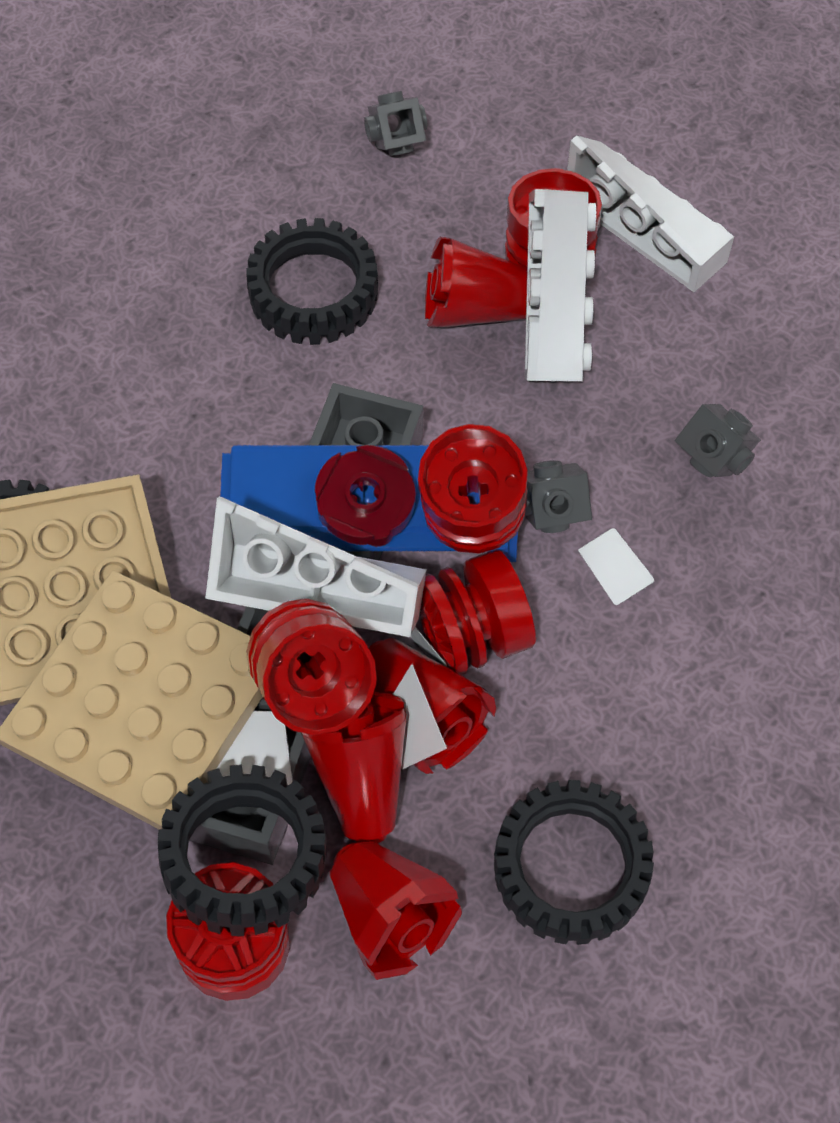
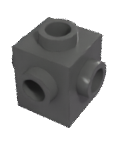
[364,91,428,156]
[674,404,761,477]
[525,460,592,533]

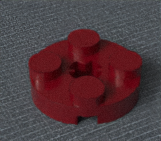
[315,445,416,547]

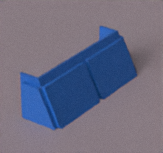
[220,445,518,562]

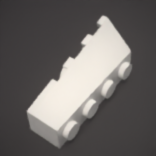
[567,136,734,292]
[525,189,596,381]
[205,496,427,637]

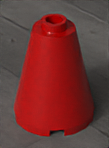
[425,236,527,328]
[369,638,496,774]
[301,692,407,844]

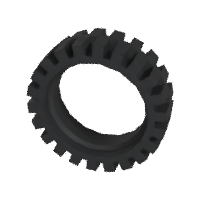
[246,218,378,345]
[158,764,326,936]
[494,780,654,945]

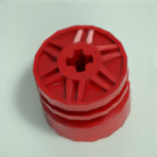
[505,168,602,268]
[418,424,528,554]
[420,549,536,675]
[246,599,377,735]
[166,862,290,1001]

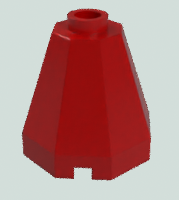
[329,841,462,980]

